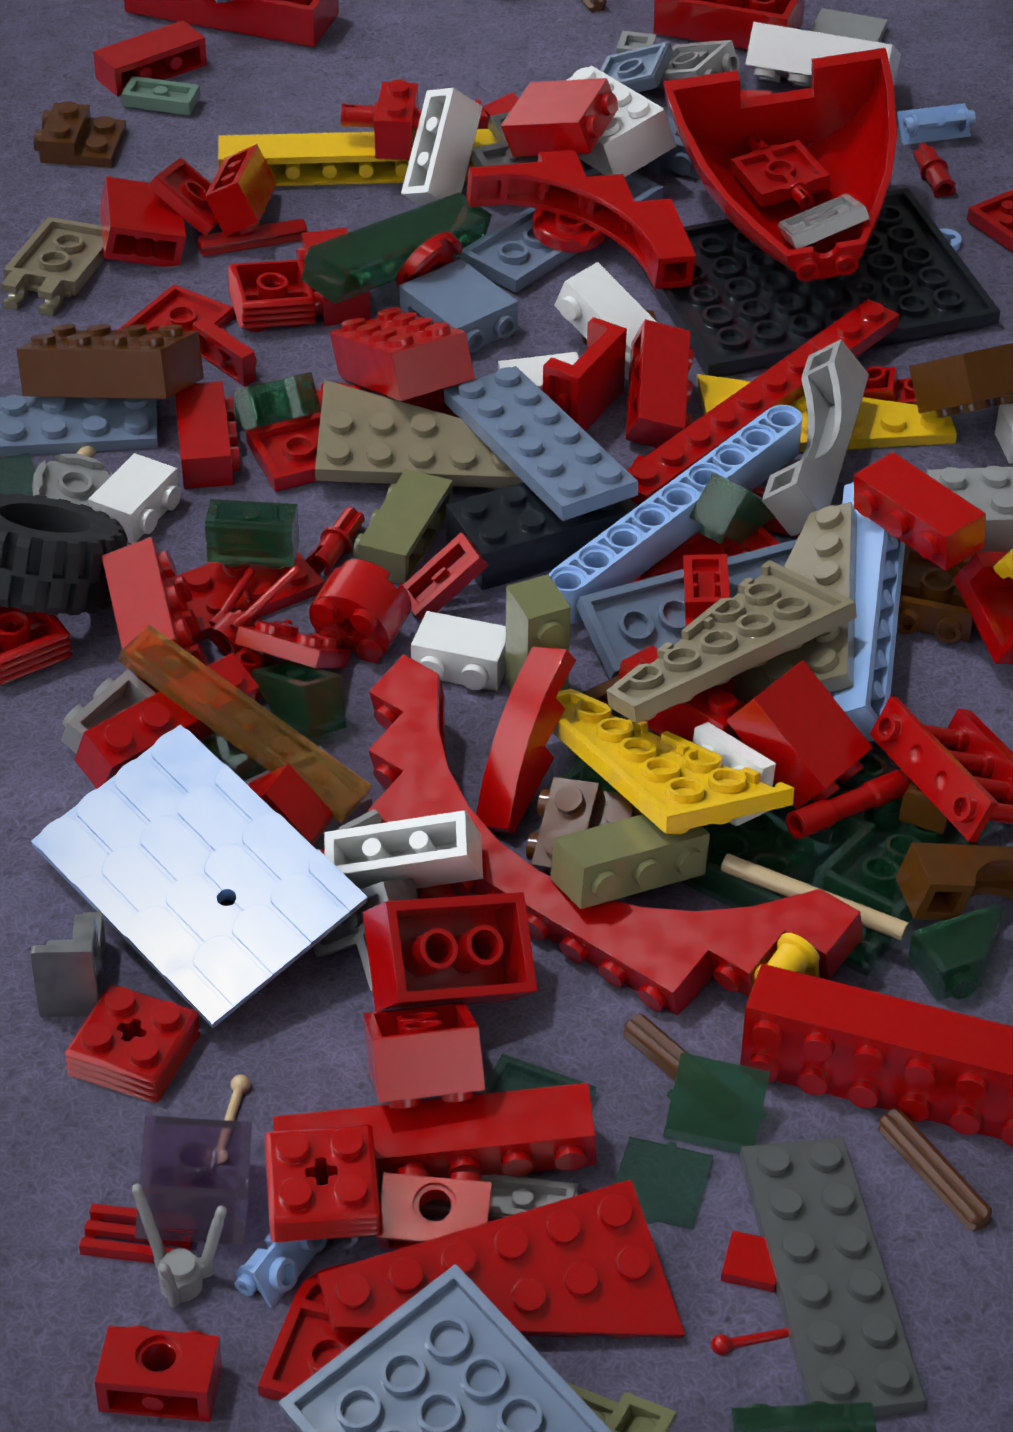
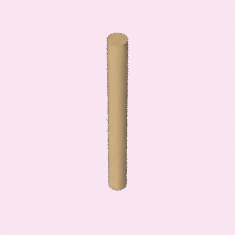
[721,854,909,941]

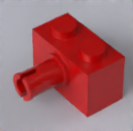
[341,80,419,160]

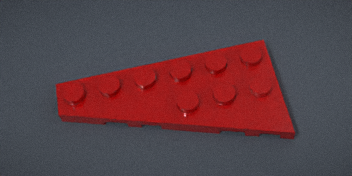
[317,1179,685,1338]

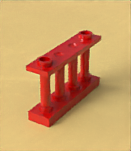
[869,696,1013,843]

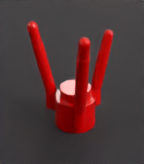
[208,565,301,655]

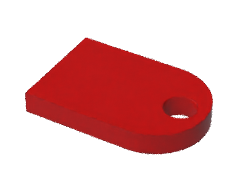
[258,1264,367,1401]

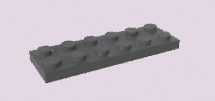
[739,1137,926,1426]

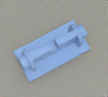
[897,103,976,145]
[235,1233,327,1309]

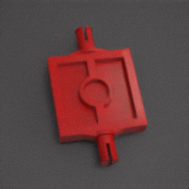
[731,135,830,210]

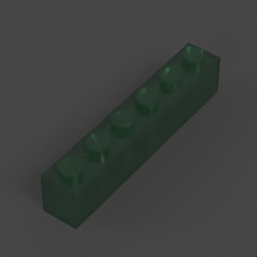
[301,192,492,304]

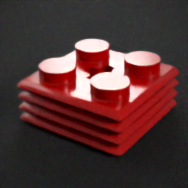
[227,259,317,332]
[0,606,73,685]
[65,985,200,1103]
[264,1125,380,1242]

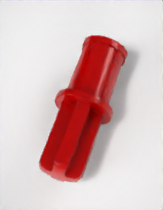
[913,143,956,197]
[306,507,365,576]

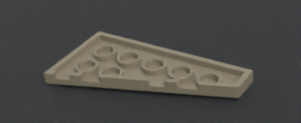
[315,380,523,488]
[734,502,857,704]
[606,560,857,723]

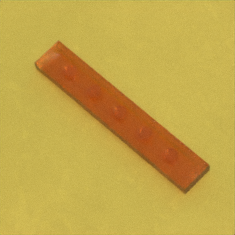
[118,625,372,823]

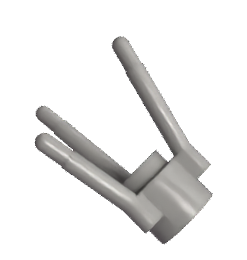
[132,1183,227,1308]

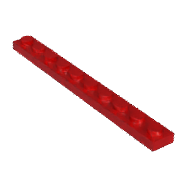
[627,299,899,505]

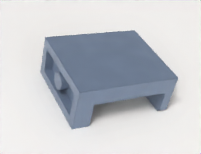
[399,259,518,353]

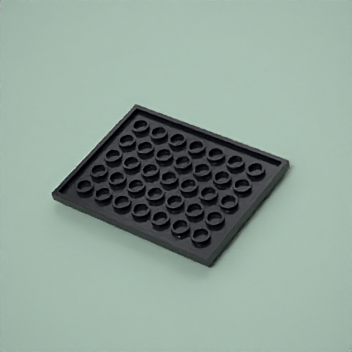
[636,188,1000,376]

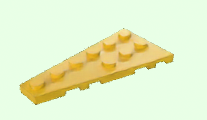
[696,374,957,452]
[553,689,794,834]

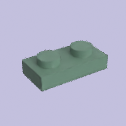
[121,76,201,116]

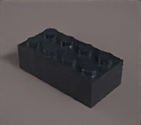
[446,482,636,591]

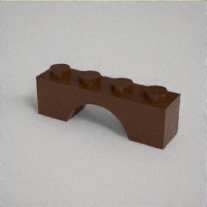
[895,842,1013,921]

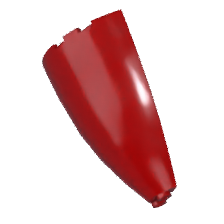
[663,48,897,281]

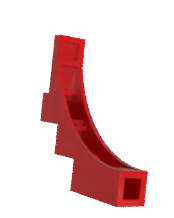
[466,149,696,289]

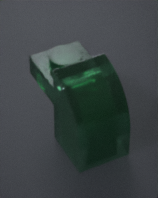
[233,372,321,431]

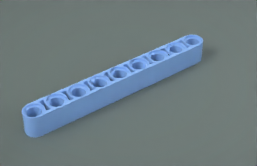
[549,405,802,624]

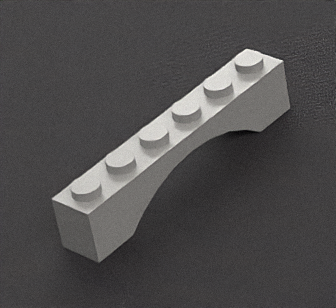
[762,339,869,537]

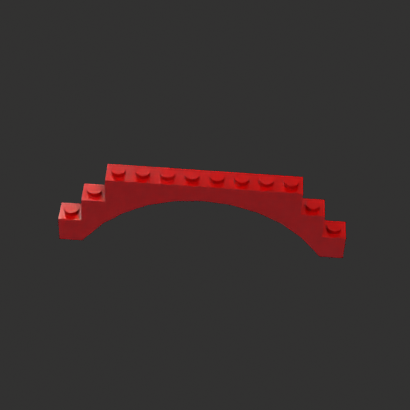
[368,654,863,1015]

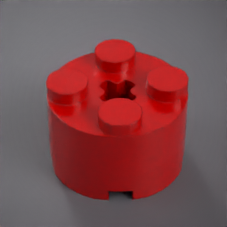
[309,559,412,664]

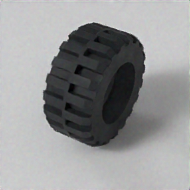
[0,493,128,616]

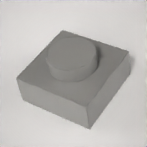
[616,31,656,54]

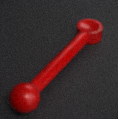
[711,1328,789,1355]

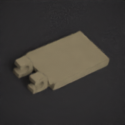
[1,217,105,317]

